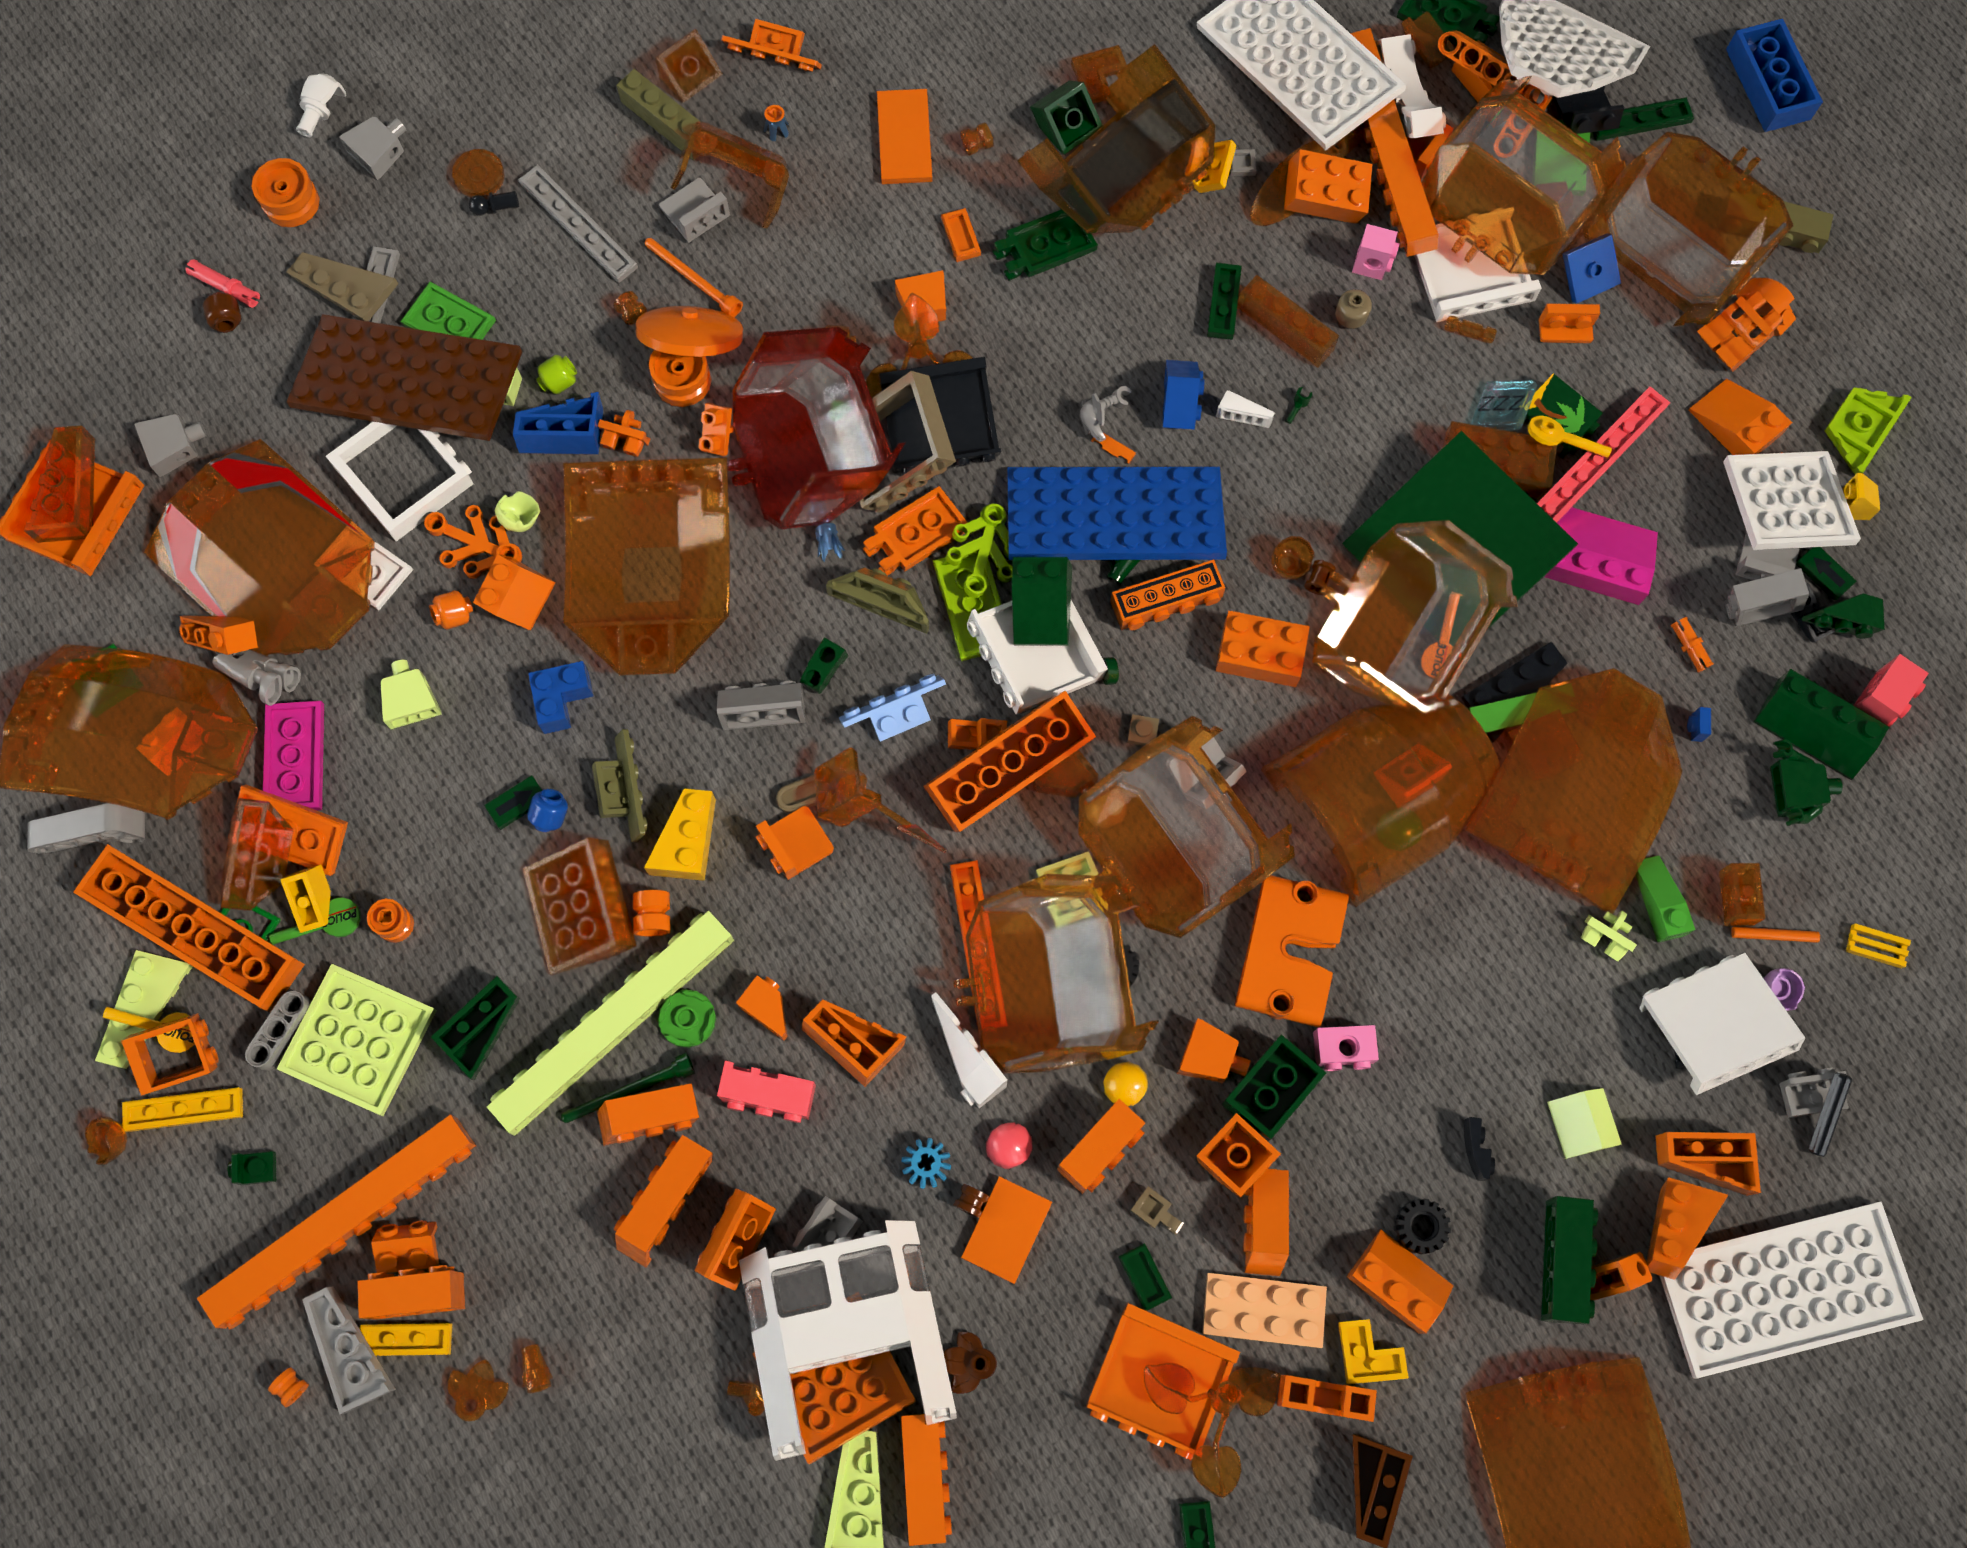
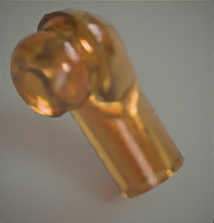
[727,1380,765,1416]

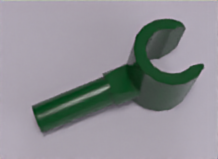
[1285,387,1312,424]

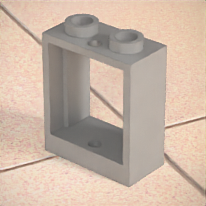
[1726,568,1809,626]

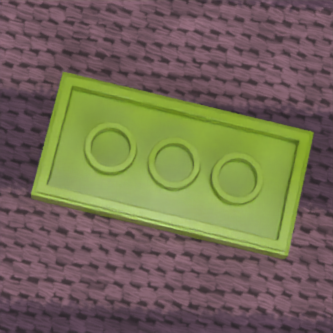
[933,551,1002,661]

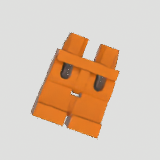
[1697,291,1783,372]

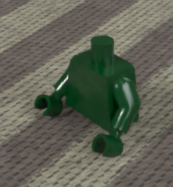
[1770,739,1843,826]

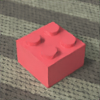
[1853,654,1929,727]

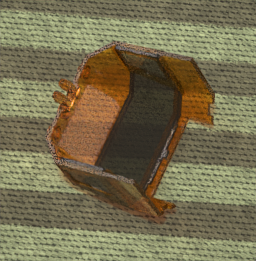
[1017,44,1215,233]

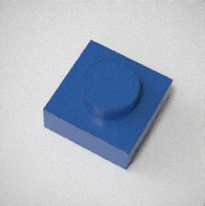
[1687,707,1711,742]

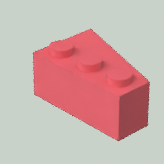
[717,1061,816,1123]

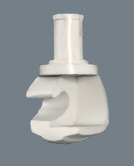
[296,74,346,138]

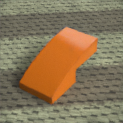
[948,718,1007,749]

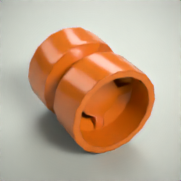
[633,890,670,937]
[367,898,414,943]

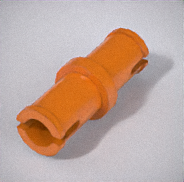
[1670,617,1714,673]

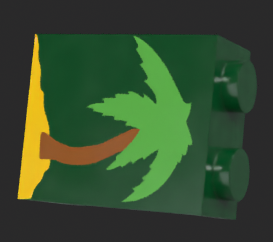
[1514,373,1603,459]

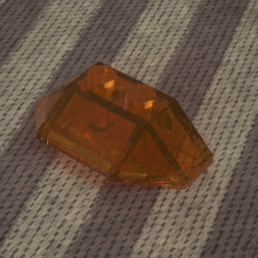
[220,798,293,911]

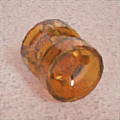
[961,122,994,156]

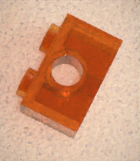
[1719,863,1765,926]

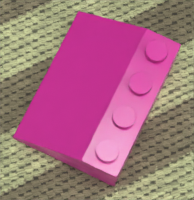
[1545,507,1658,605]

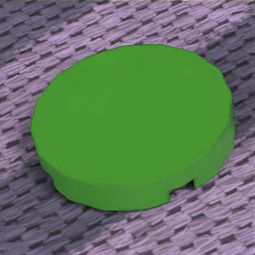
[658,990,716,1048]

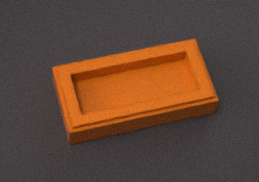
[941,208,981,262]

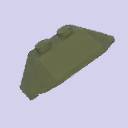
[826,567,929,634]

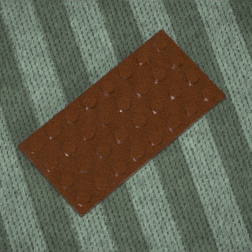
[287,314,522,441]

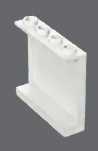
[1414,208,1542,322]
[967,600,1108,715]
[1640,953,1805,1095]

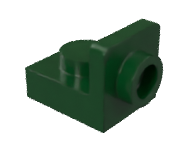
[227,1151,276,1185]

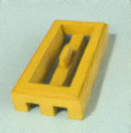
[1846,923,1911,969]

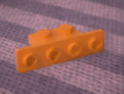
[721,19,822,72]

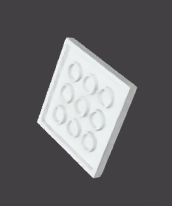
[1723,451,1861,550]

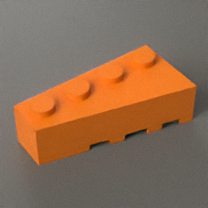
[614,1135,712,1268]

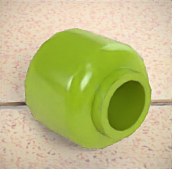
[536,355,577,395]

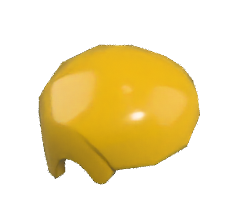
[1103,1061,1148,1107]

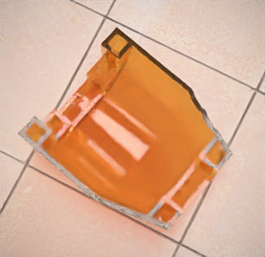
[1261,692,1501,907]

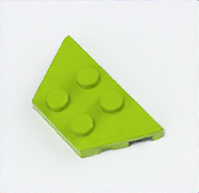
[1824,387,1912,475]

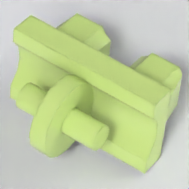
[1581,911,1637,961]

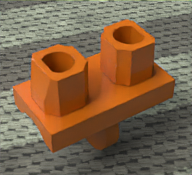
[698,403,734,456]
[597,410,650,457]

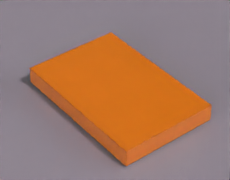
[961,1176,1052,1284]

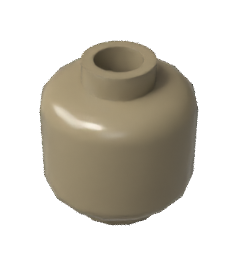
[1335,289,1372,329]

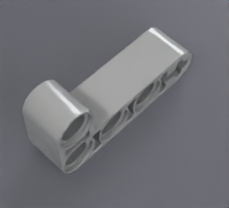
[27,803,145,853]

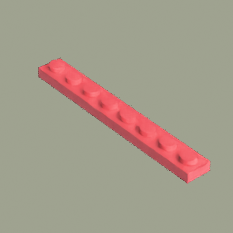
[1537,387,1670,523]

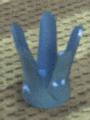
[764,105,789,141]
[815,520,845,562]

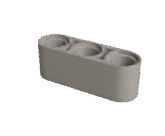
[245,991,312,1071]

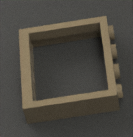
[836,371,956,513]

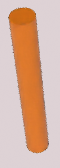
[1731,927,1820,943]

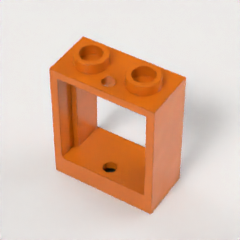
[121,1013,219,1096]

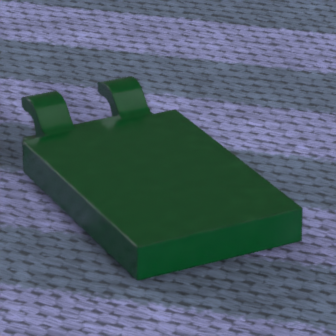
[1397,0,1500,46]
[993,204,1098,281]

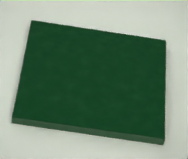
[1342,431,1578,654]

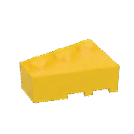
[644,789,716,881]

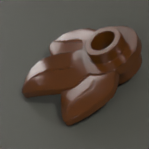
[943,1332,997,1394]

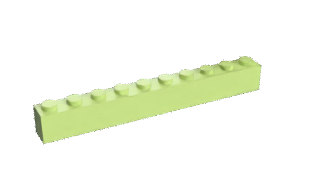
[487,911,734,1136]

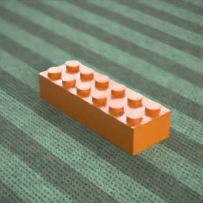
[923,691,1096,832]

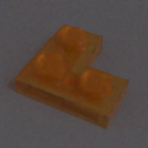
[1071,45,1127,104]

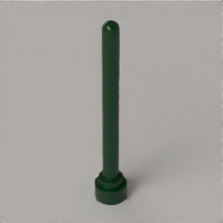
[561,1052,695,1123]

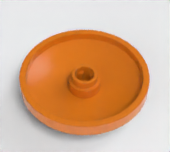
[636,306,743,357]

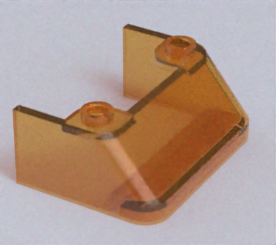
[670,122,789,229]

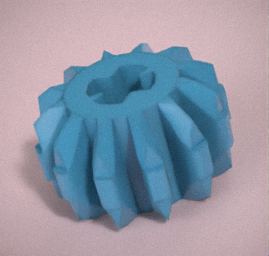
[901,1138,951,1189]

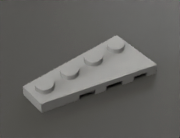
[302,1286,396,1415]

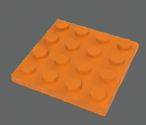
[753,1292,916,1464]

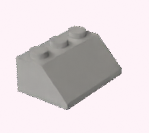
[717,681,806,730]

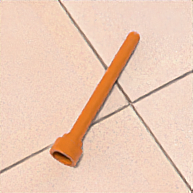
[645,238,743,317]

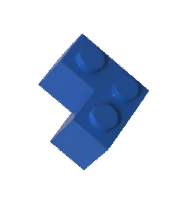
[1162,360,1204,430]
[528,661,593,734]

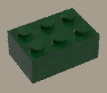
[1221,1034,1326,1141]

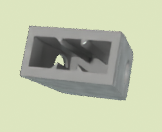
[339,117,407,180]
[134,414,207,477]

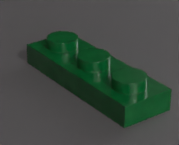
[1207,263,1242,340]

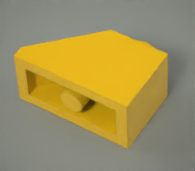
[280,864,331,933]

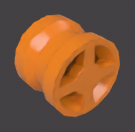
[268,1367,309,1407]

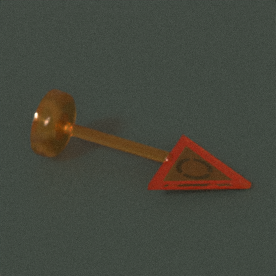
[837,770,947,853]

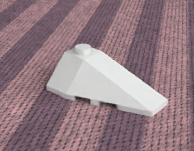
[931,992,1007,1108]

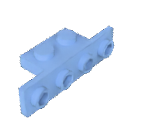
[839,674,946,742]

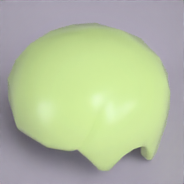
[495,491,540,532]

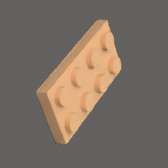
[1202,1273,1327,1348]

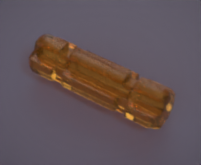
[1444,315,1497,343]

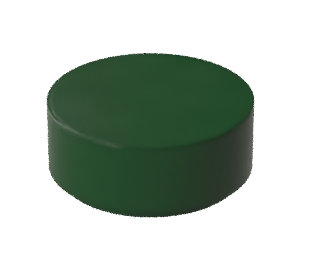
[1102,657,1119,685]

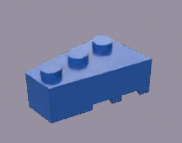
[513,392,603,454]

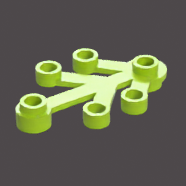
[946,504,1013,598]

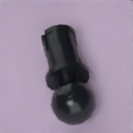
[469,191,519,216]

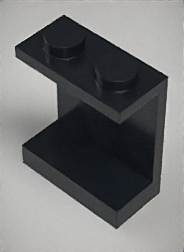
[1552,86,1624,135]

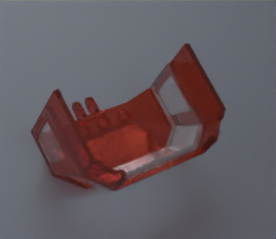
[726,327,905,530]

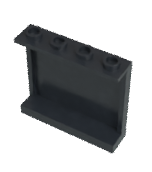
[879,357,1001,476]

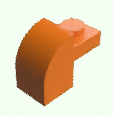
[1736,278,1796,336]

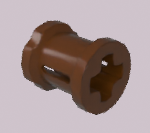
[1304,560,1336,596]

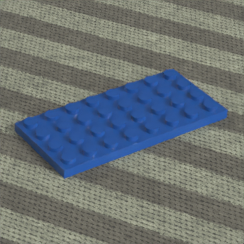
[1007,467,1227,560]

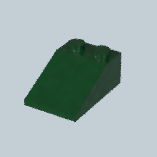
[1012,557,1072,646]

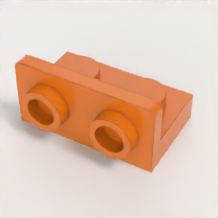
[1539,304,1600,343]

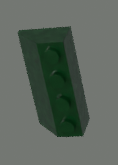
[1753,669,1889,780]
[1541,1196,1598,1325]

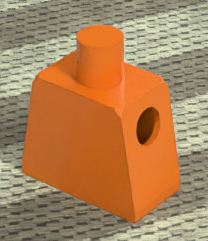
[895,270,946,336]
[1177,1018,1251,1083]
[1590,1252,1652,1300]

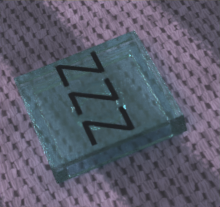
[1470,380,1537,431]

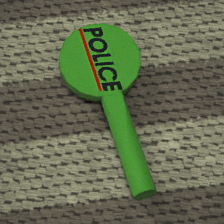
[269,897,361,945]

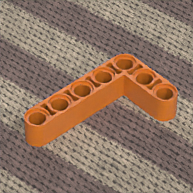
[1438,30,1552,155]

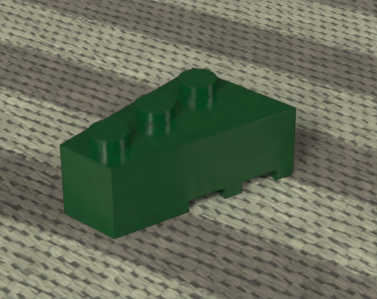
[431,976,520,1080]

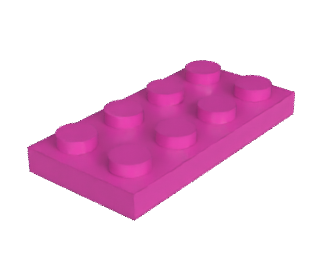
[263,701,324,810]

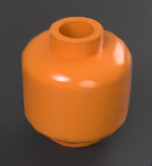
[429,590,473,630]

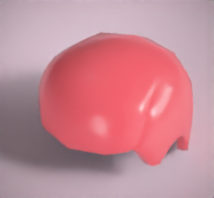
[986,1122,1033,1169]

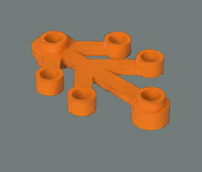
[424,505,522,579]

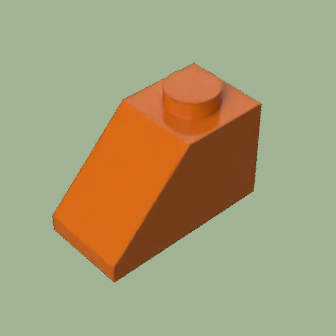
[736,975,788,1041]

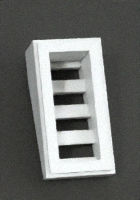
[1216,390,1275,428]

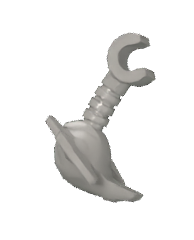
[1080,386,1132,442]

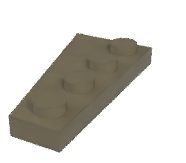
[287,252,399,322]

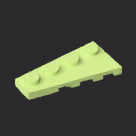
[95,950,193,1069]
[825,1430,884,1548]

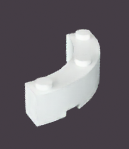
[1375,34,1446,138]

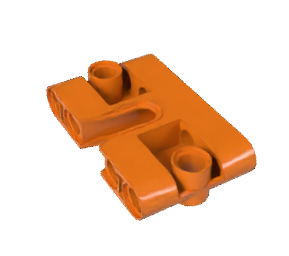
[1235,874,1349,1028]

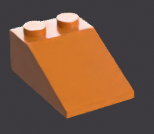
[1689,379,1793,455]

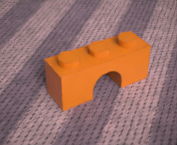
[1277,1375,1377,1422]

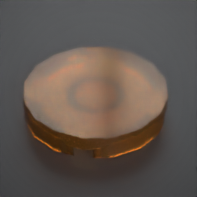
[452,149,504,197]

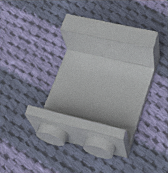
[1736,531,1800,580]

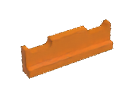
[1091,433,1136,464]

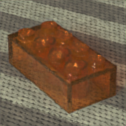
[1443,421,1557,500]

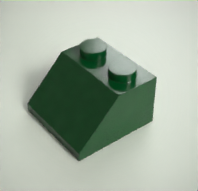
[1030,80,1104,155]

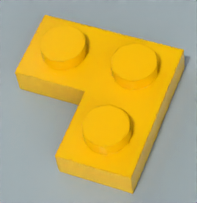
[1338,1319,1408,1384]

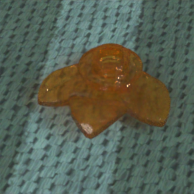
[448,1360,509,1421]

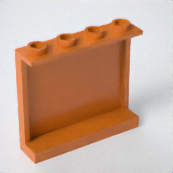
[0,440,145,577]
[1086,1303,1240,1460]

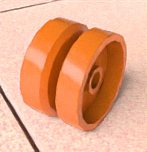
[251,158,320,227]
[649,350,711,407]

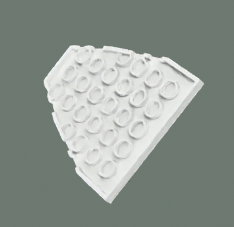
[1499,0,1650,98]

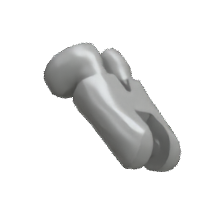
[212,650,301,706]

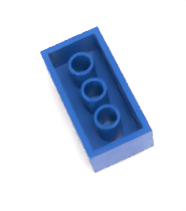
[1726,18,1823,132]

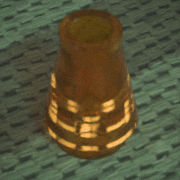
[521,1344,553,1393]

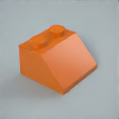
[473,554,556,630]
[1196,1113,1281,1198]

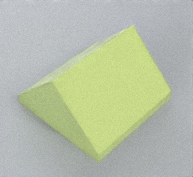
[1547,1088,1622,1159]

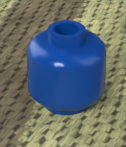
[527,789,568,832]

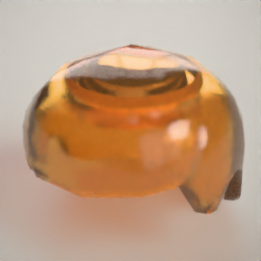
[1271,536,1315,580]
[85,1116,128,1165]

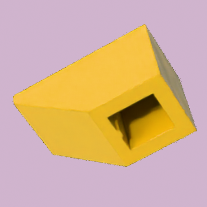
[1842,473,1880,520]

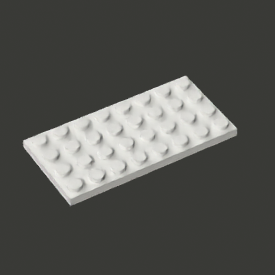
[1197,0,1406,151]
[1659,1202,1923,1379]

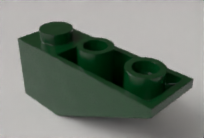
[1802,593,1885,639]

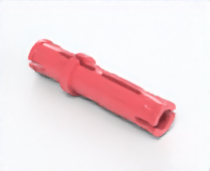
[186,259,260,308]

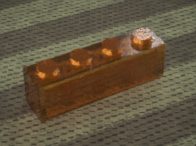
[1237,275,1339,368]

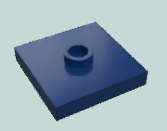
[1562,233,1621,303]

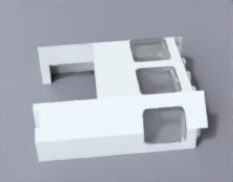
[739,1220,957,1461]

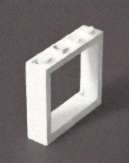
[326,422,473,541]

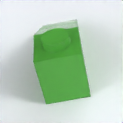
[1631,855,1695,943]

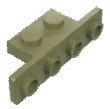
[592,729,647,842]

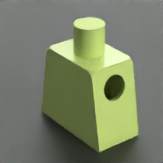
[381,660,442,729]

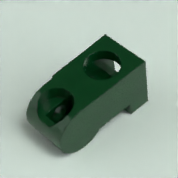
[800,637,848,694]

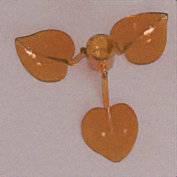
[862,293,973,401]
[1144,1363,1281,1498]

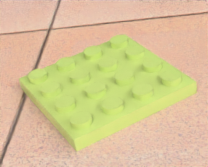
[277,964,437,1116]

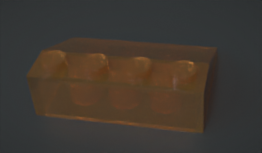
[523,838,637,975]

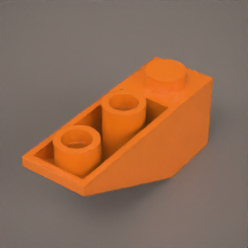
[179,615,258,655]

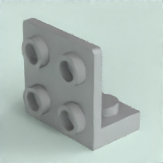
[659,178,730,243]

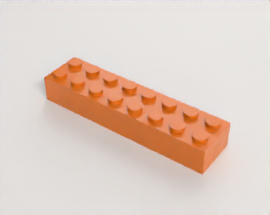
[73,844,305,1013]

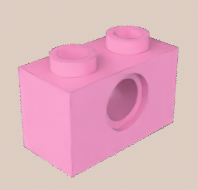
[1352,224,1400,280]
[1313,1025,1379,1071]

